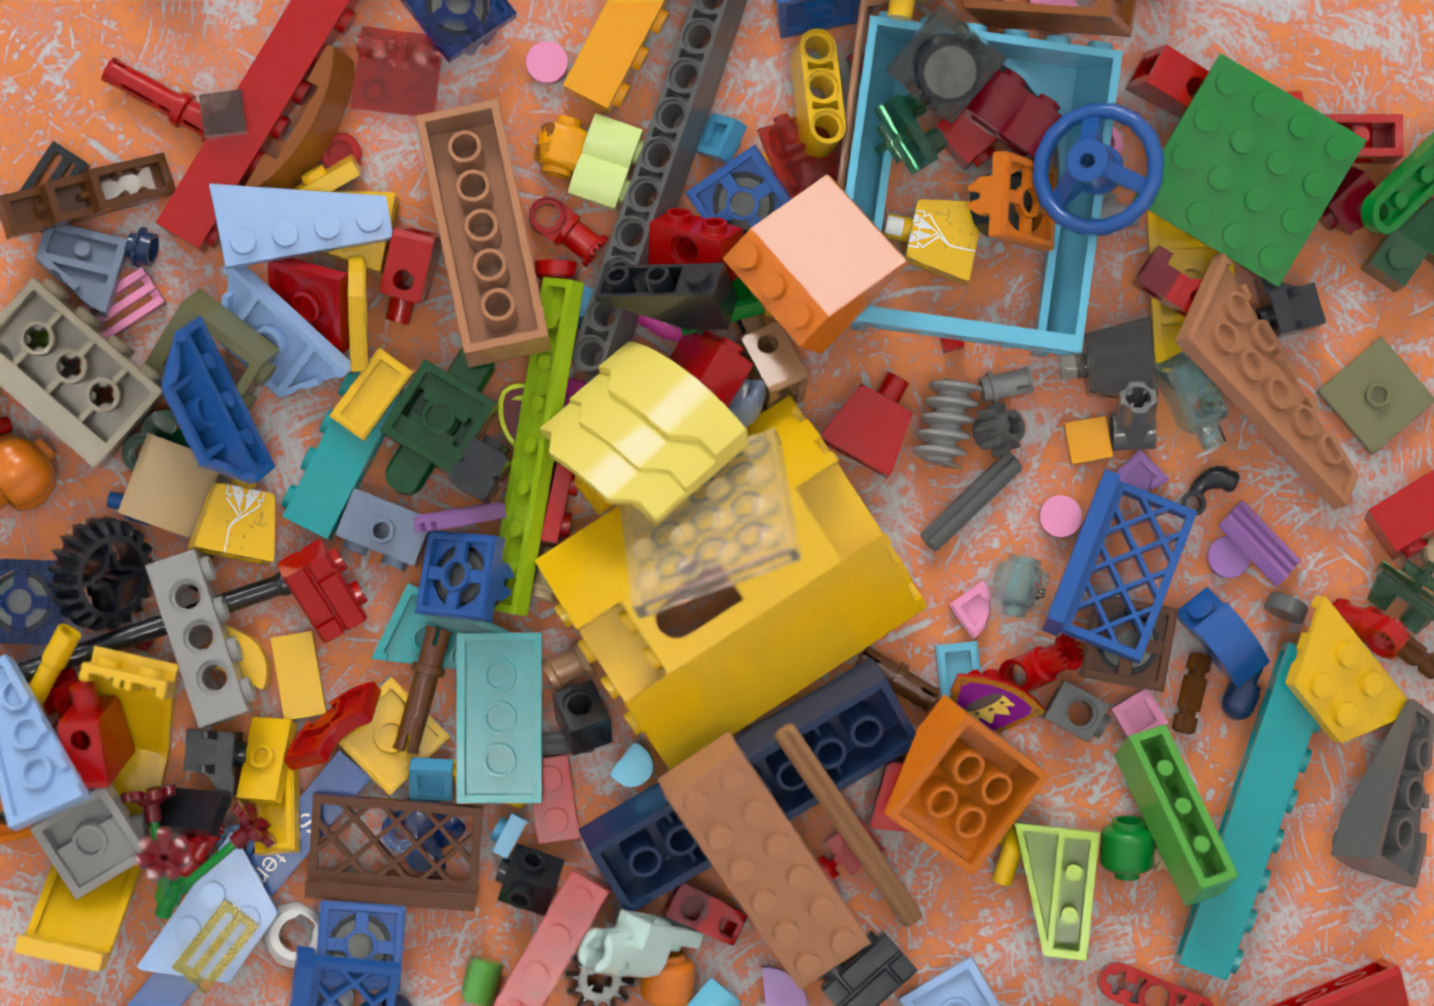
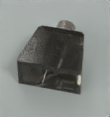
[1058,317,1159,399]

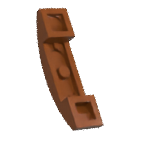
[245,44,355,189]

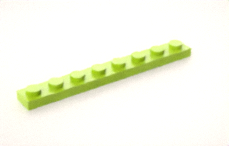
[494,277,584,616]

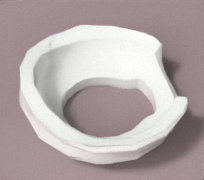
[263,902,319,968]

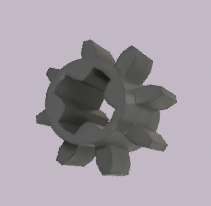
[972,402,1025,457]

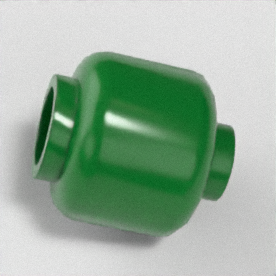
[1100,815,1155,881]

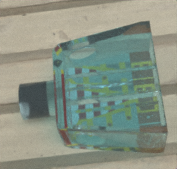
[1150,352,1229,451]

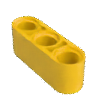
[790,28,846,158]

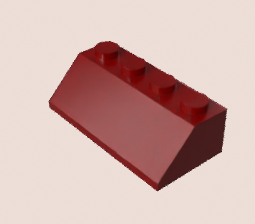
[1270,958,1409,1006]

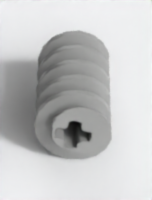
[913,378,982,470]

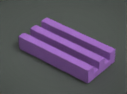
[1218,500,1301,586]
[413,501,506,533]

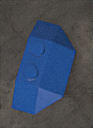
[160,316,276,484]

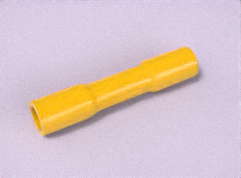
[29,624,81,708]

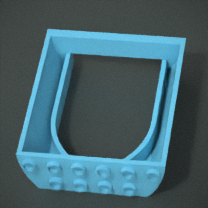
[845,11,1123,357]

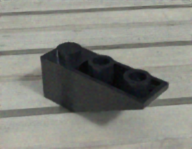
[594,263,737,330]

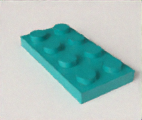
[456,633,542,803]

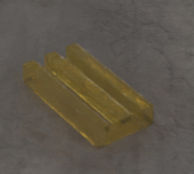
[171,899,260,994]

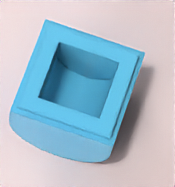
[610,742,654,787]
[687,978,742,1006]

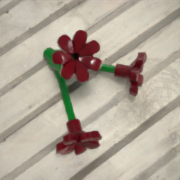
[120,784,277,919]

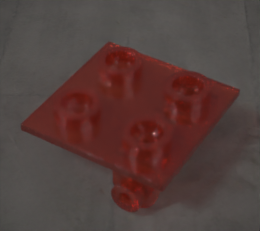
[351,26,444,116]
[757,113,851,199]

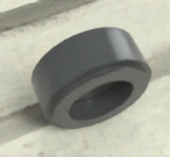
[1264,592,1309,624]

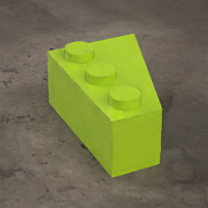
[1015,822,1100,961]

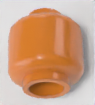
[640,949,696,1006]

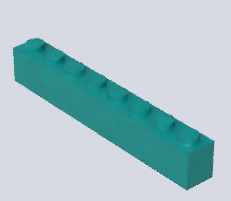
[1173,642,1321,981]

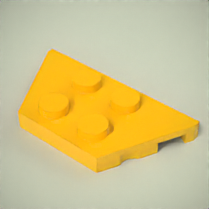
[1145,210,1235,364]
[1285,595,1408,743]

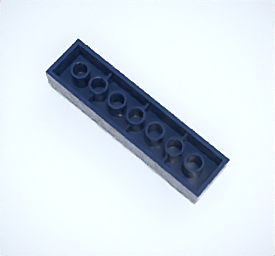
[578,657,916,911]

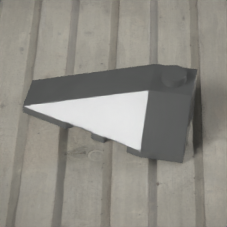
[1331,699,1434,888]

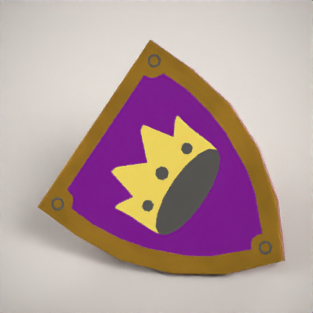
[950,669,1046,734]

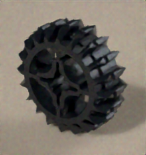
[46,516,155,631]

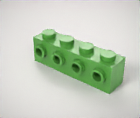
[1114,724,1239,907]

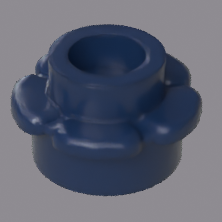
[125,227,159,268]

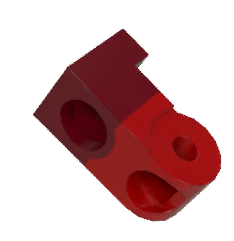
[1132,245,1202,317]
[662,881,748,946]

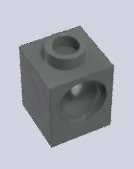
[1041,680,1111,742]

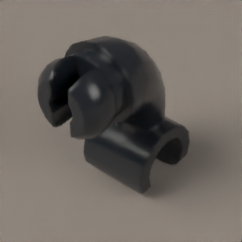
[1179,466,1240,516]

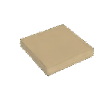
[118,433,220,538]

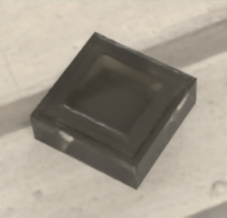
[199,89,248,139]

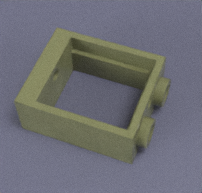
[145,289,280,412]

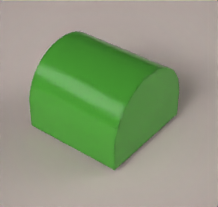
[461,955,504,1006]

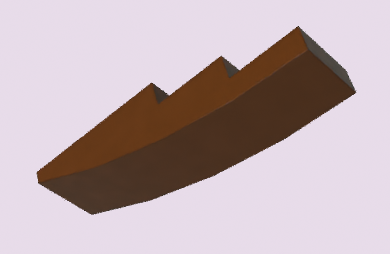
[0,152,176,240]

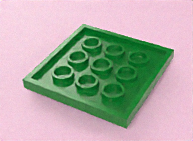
[1131,54,1367,287]

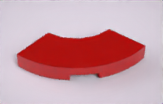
[284,681,381,771]

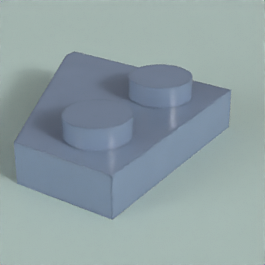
[35,225,127,318]

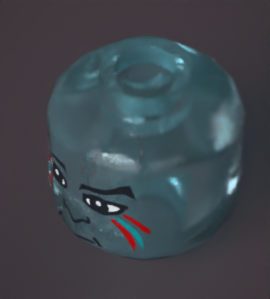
[990,555,1049,619]

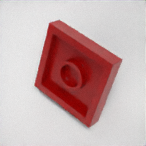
[267,258,350,354]

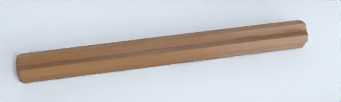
[775,723,922,927]

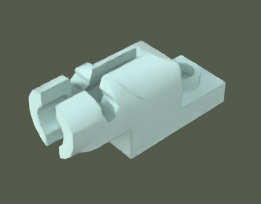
[578,910,704,978]

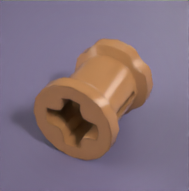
[542,640,595,692]

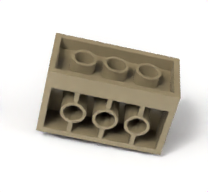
[0,277,165,468]

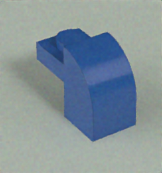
[1177,587,1270,688]

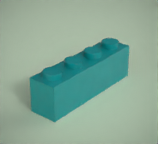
[281,371,405,541]

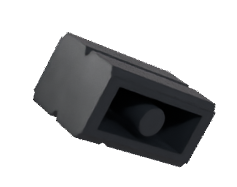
[448,434,511,504]
[820,930,918,1006]

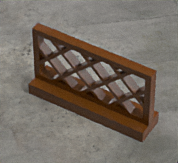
[305,792,484,912]

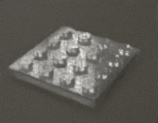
[620,428,801,619]

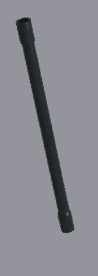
[17,572,292,683]

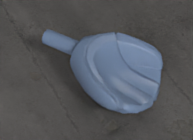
[728,379,765,430]

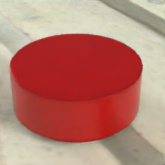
[321,133,363,169]
[535,259,577,280]

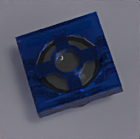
[400,0,517,63]
[0,559,64,645]

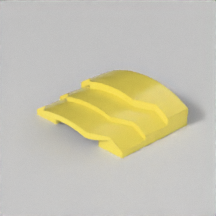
[539,341,749,524]

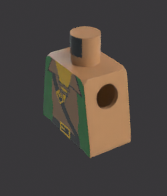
[736,314,809,411]

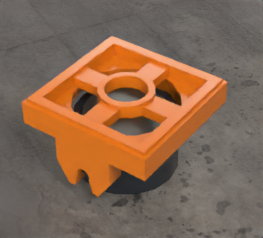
[967,151,1058,252]

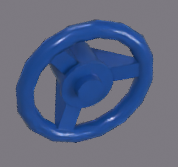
[1032,103,1165,235]

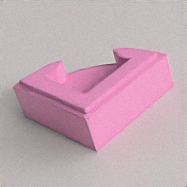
[948,581,990,639]

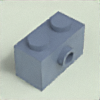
[335,488,428,571]

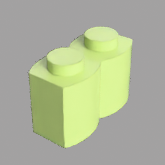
[568,113,644,212]

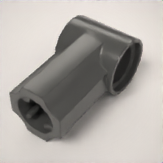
[1110,381,1157,451]

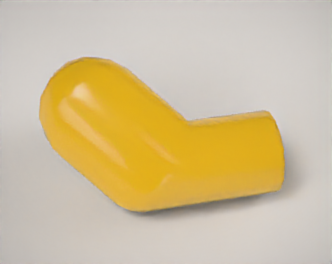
[992,825,1021,886]

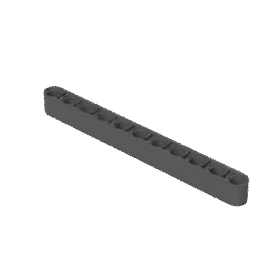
[572,0,748,377]

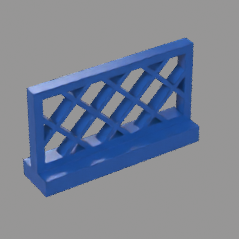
[1041,469,1197,664]
[289,946,400,1006]

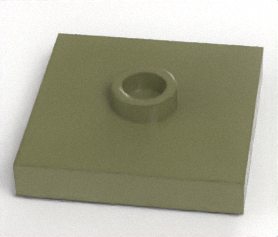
[1316,337,1434,455]

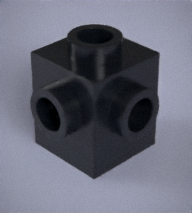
[495,844,565,917]

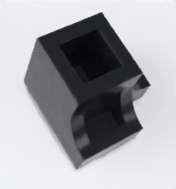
[1253,277,1326,338]
[183,728,248,796]

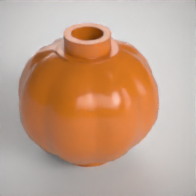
[0,435,56,511]

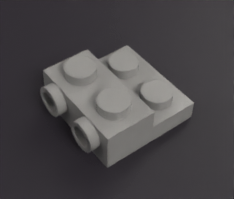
[30,784,142,899]

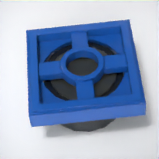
[685,145,792,236]
[415,530,514,622]
[316,900,406,992]

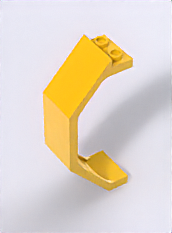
[14,646,178,972]

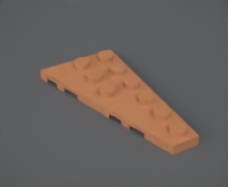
[1175,253,1359,510]

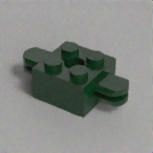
[380,347,499,495]

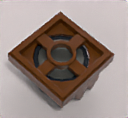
[1079,593,1179,692]

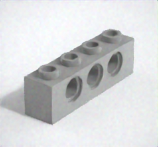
[145,549,257,728]

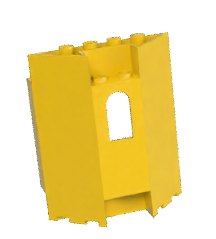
[534,395,928,770]

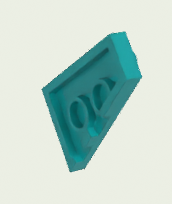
[371,583,512,670]

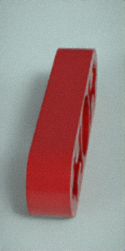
[1097,962,1214,1006]

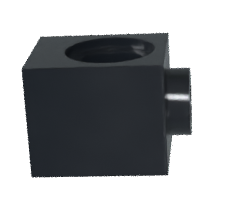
[552,680,613,756]

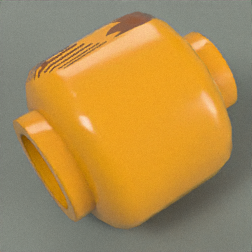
[534,115,588,180]

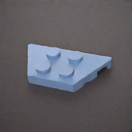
[218,265,351,398]
[137,831,280,983]

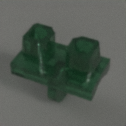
[874,92,948,175]
[1367,559,1434,634]

